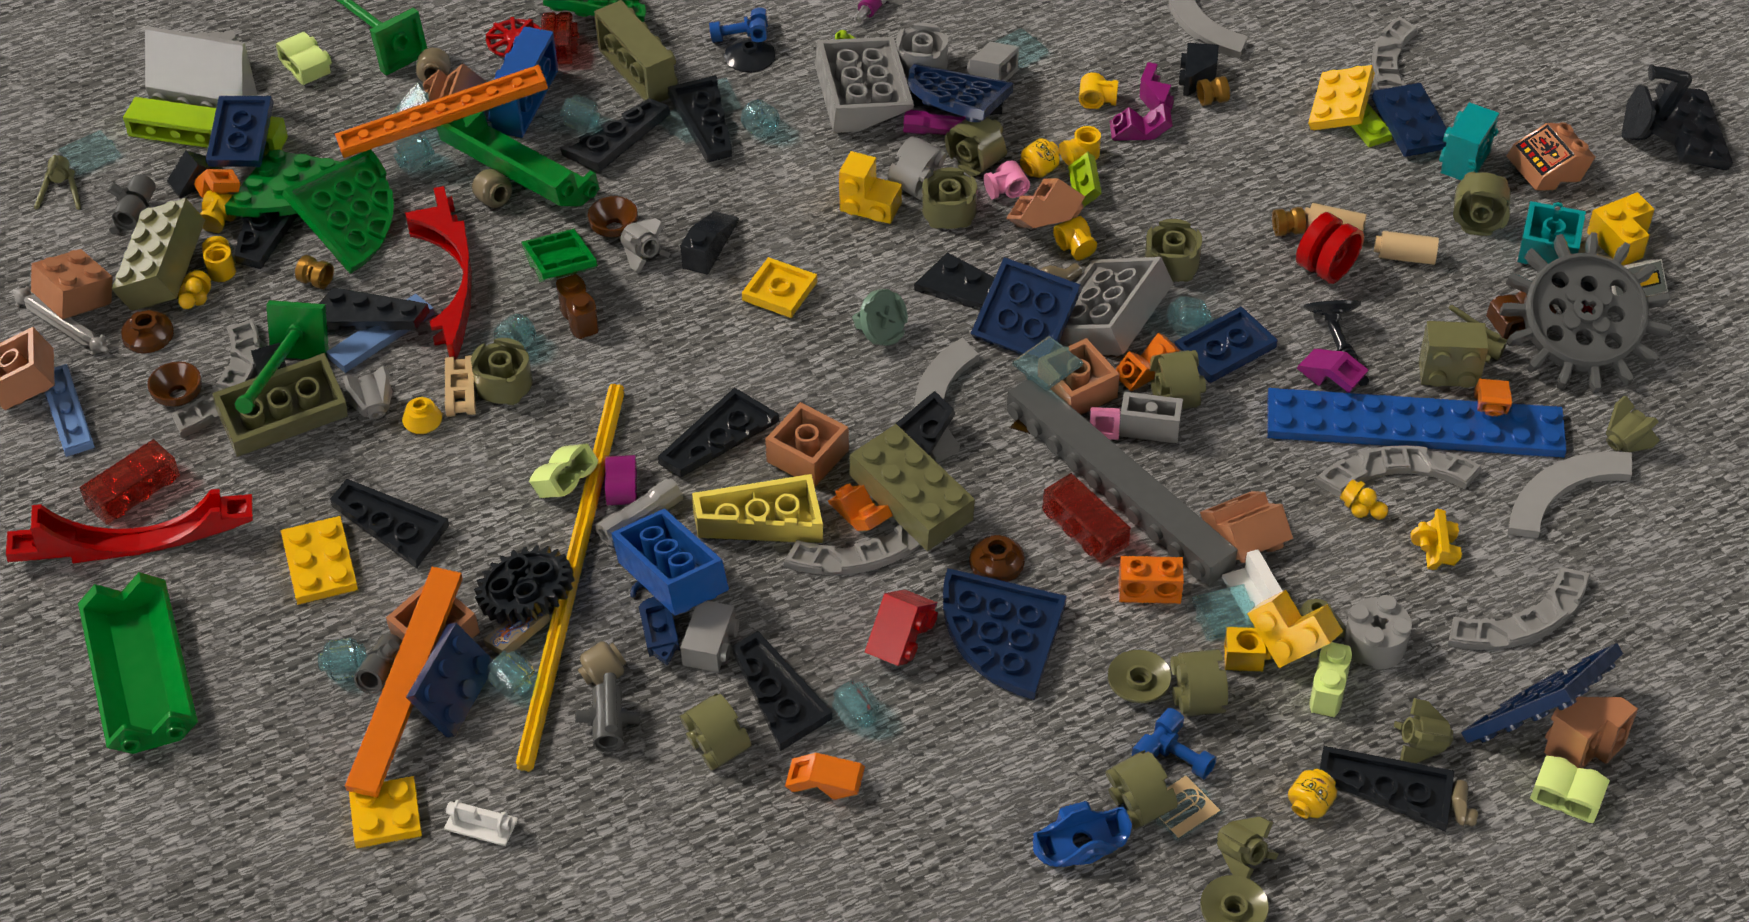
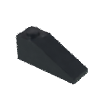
[680,211,739,275]

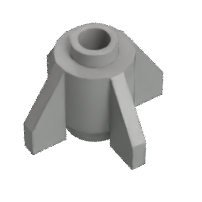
[621,218,671,273]
[343,366,393,420]

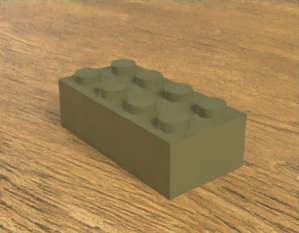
[594,0,678,102]
[112,198,205,311]
[212,353,348,457]
[850,424,975,552]

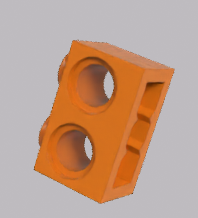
[1119,556,1184,604]

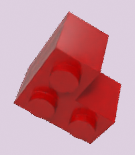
[865,589,938,666]

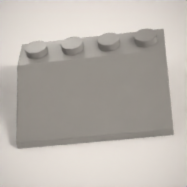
[145,26,258,108]
[815,37,914,133]
[1060,257,1173,356]

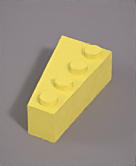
[692,474,823,543]

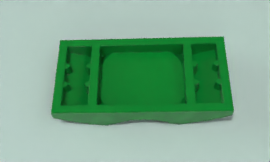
[521,229,598,282]

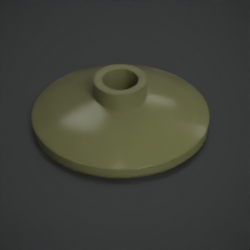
[1108,650,1171,703]
[1200,875,1269,922]

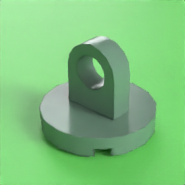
[852,289,908,346]

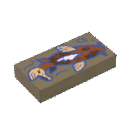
[483,612,551,658]

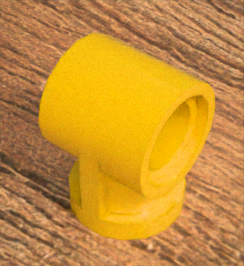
[1079,73,1119,109]
[1059,126,1101,166]
[200,190,236,233]
[1053,216,1097,261]
[201,236,236,282]

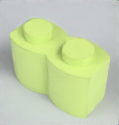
[276,32,332,85]
[529,444,599,498]
[1310,642,1352,717]
[1530,756,1610,823]

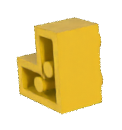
[839,151,902,224]
[1587,192,1655,266]
[1247,590,1343,668]

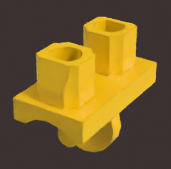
[1410,508,1462,570]

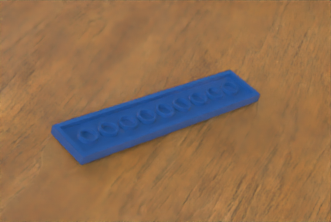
[1267,388,1566,458]

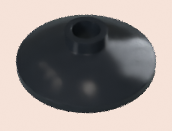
[724,38,776,73]

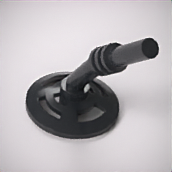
[1304,300,1369,386]

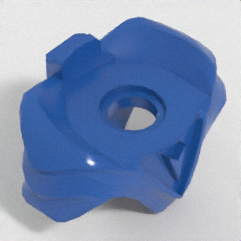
[1033,801,1132,867]

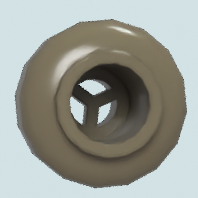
[416,47,451,83]
[472,169,512,208]
[578,641,627,685]

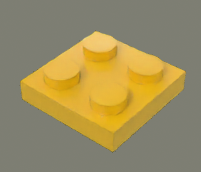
[742,257,818,318]
[349,776,422,849]

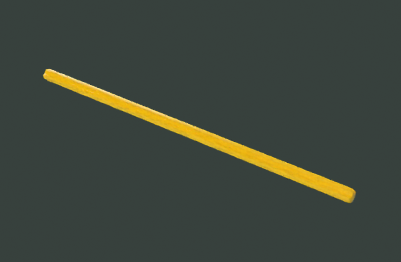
[516,384,625,772]

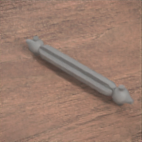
[12,286,109,356]

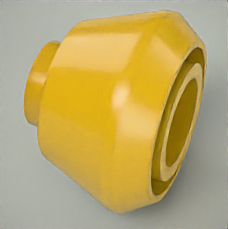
[402,397,442,434]

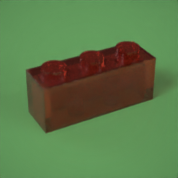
[79,439,180,525]
[1042,473,1131,563]

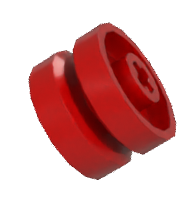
[1296,212,1364,284]

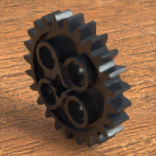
[474,545,575,625]

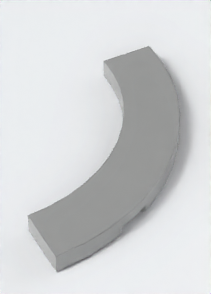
[1168,0,1248,59]
[1371,16,1418,90]
[171,319,261,438]
[914,337,979,463]
[1315,446,1483,498]
[1507,451,1632,538]
[784,524,921,575]
[1447,567,1591,650]

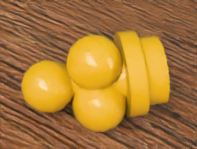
[178,270,211,309]
[1339,479,1388,520]

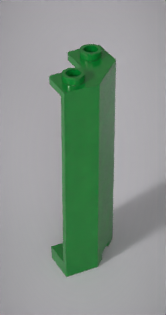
[436,111,600,206]
[78,572,198,754]

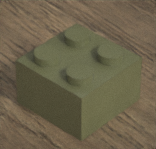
[1419,321,1488,388]

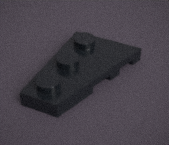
[234,212,298,269]
[896,391,955,455]

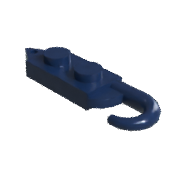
[630,581,680,665]

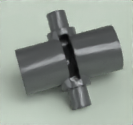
[107,174,156,234]
[354,633,402,694]
[575,672,640,752]

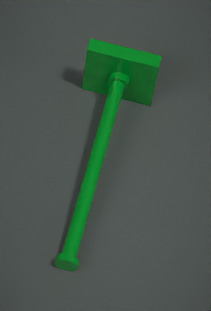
[336,0,428,76]
[235,300,329,414]

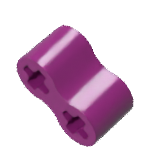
[605,455,637,506]

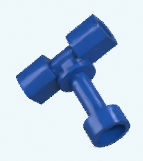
[709,8,768,43]
[1132,708,1217,780]

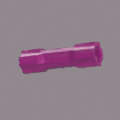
[903,110,965,135]

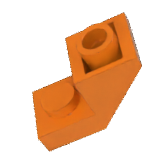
[194,169,240,198]
[1115,333,1181,391]
[1474,378,1512,416]
[828,483,893,531]
[785,753,865,800]

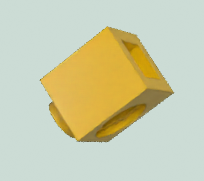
[1224,627,1271,672]

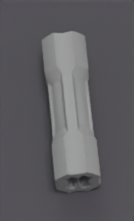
[596,478,683,546]

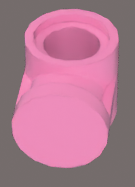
[984,161,1030,199]

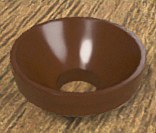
[588,196,638,238]
[121,310,174,353]
[147,361,202,407]
[969,535,1025,582]

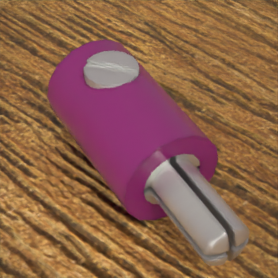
[854,0,886,23]

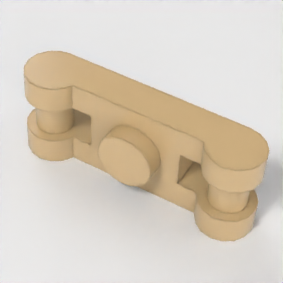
[445,355,476,417]

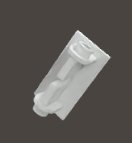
[444,800,518,846]

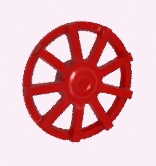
[486,17,542,58]

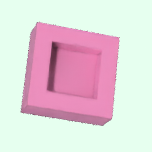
[1090,407,1120,440]

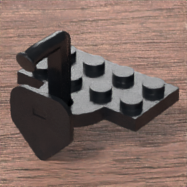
[1622,64,1733,170]

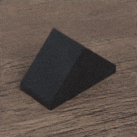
[167,150,223,198]

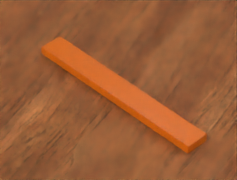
[335,65,548,158]
[345,566,463,798]

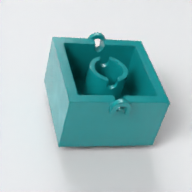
[1439,102,1499,180]
[1517,201,1586,265]

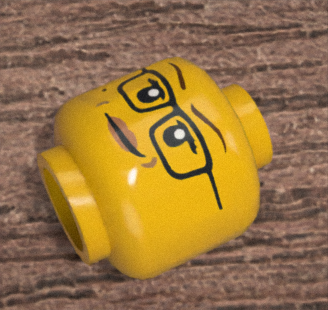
[1020,138,1060,178]
[1288,769,1337,819]

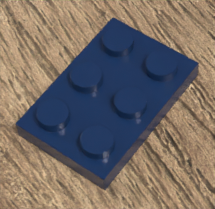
[1371,83,1447,157]
[206,96,274,167]
[1174,306,1278,383]
[406,623,496,738]

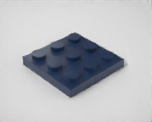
[970,257,1083,361]

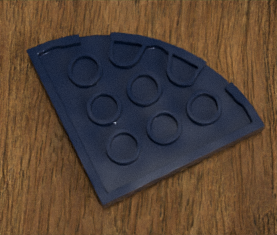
[908,64,1014,122]
[943,568,1067,700]
[1461,643,1624,744]

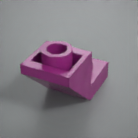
[1139,62,1174,112]
[1110,103,1173,141]
[1297,348,1369,393]

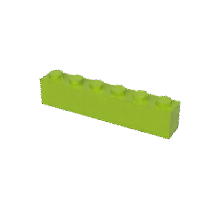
[123,97,288,156]

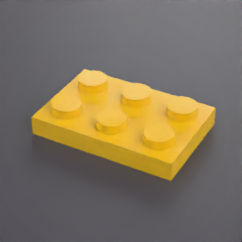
[1308,65,1375,131]
[281,516,358,605]

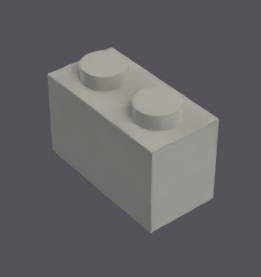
[967,42,1019,81]
[1119,392,1183,444]
[680,601,739,673]

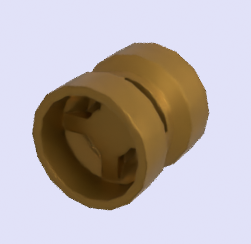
[1196,76,1230,106]
[1272,207,1306,237]
[295,255,334,289]

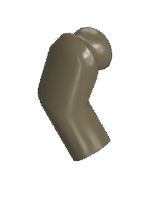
[1041,263,1082,281]
[1451,780,1478,827]

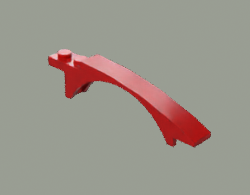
[405,186,472,359]
[6,489,253,564]

